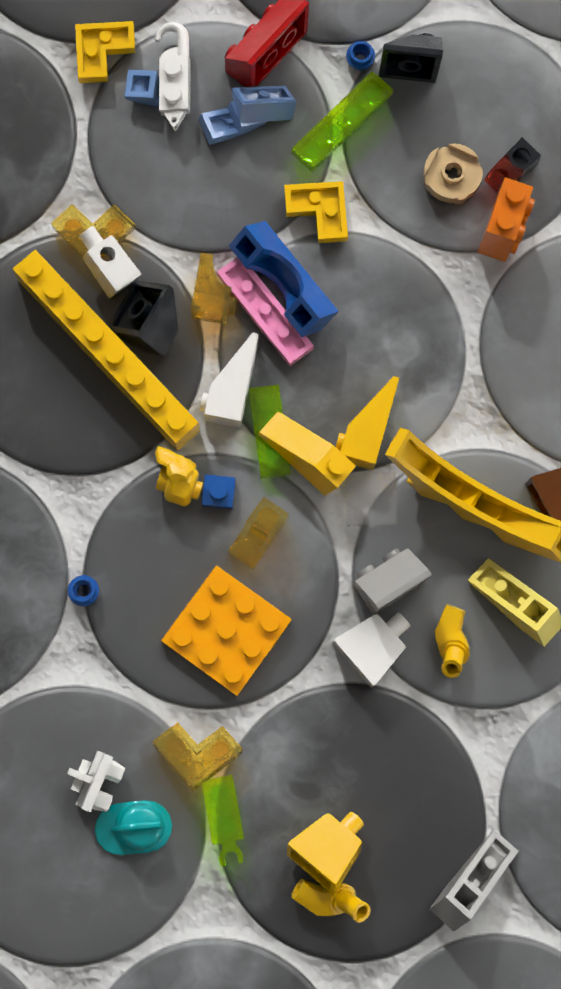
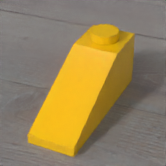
[336,376,399,470]
[258,412,356,496]

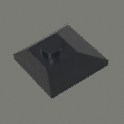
[378,33,443,83]
[108,280,179,356]

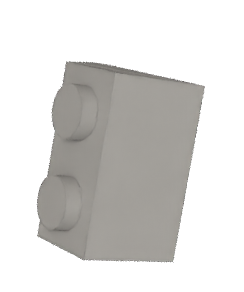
[353,548,432,615]

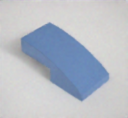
[124,70,159,107]
[198,101,267,145]

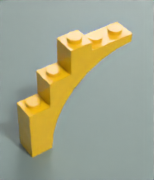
[385,428,561,563]

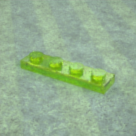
[291,71,393,172]

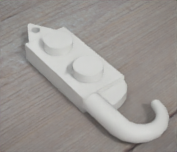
[155,22,190,131]

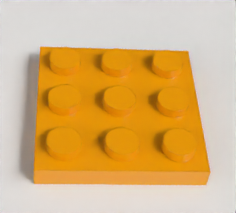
[161,565,292,696]

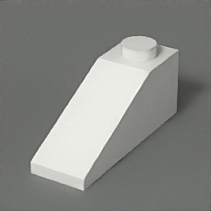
[200,333,259,428]

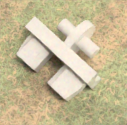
[67,751,125,812]

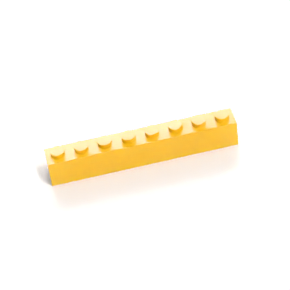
[13,249,200,451]

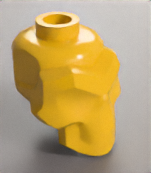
[155,446,203,506]

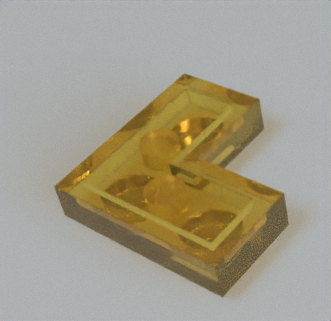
[51,204,136,259]
[153,722,243,792]

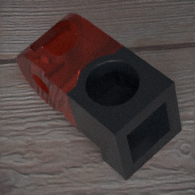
[484,137,541,193]

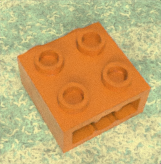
[477,177,535,262]

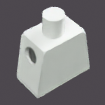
[79,226,141,299]
[332,612,410,688]

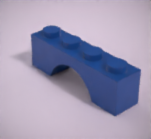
[229,221,339,337]

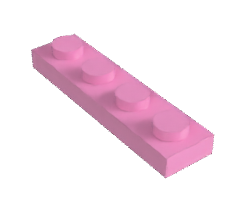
[217,257,314,366]

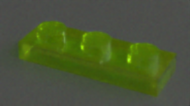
[249,384,291,479]

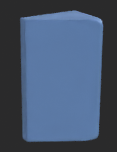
[232,85,296,123]

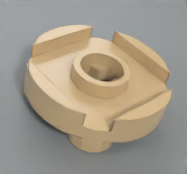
[423,143,483,204]

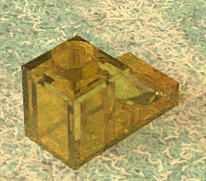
[191,253,237,325]
[228,497,289,570]

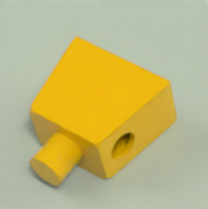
[287,812,364,895]

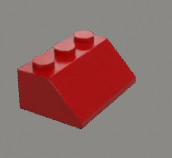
[224,0,309,87]

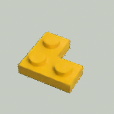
[75,21,136,83]
[284,181,348,243]

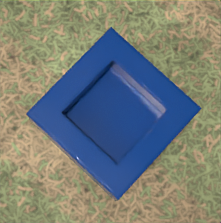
[202,475,236,510]

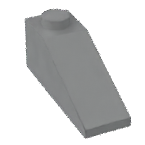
[429,830,518,931]

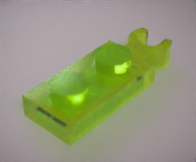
[201,774,244,867]

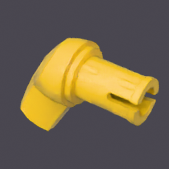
[435,604,470,678]
[292,879,371,923]

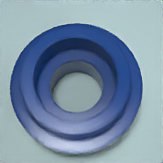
[346,41,375,70]
[68,575,99,607]

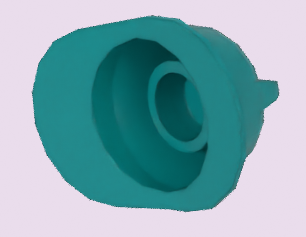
[95,800,172,855]

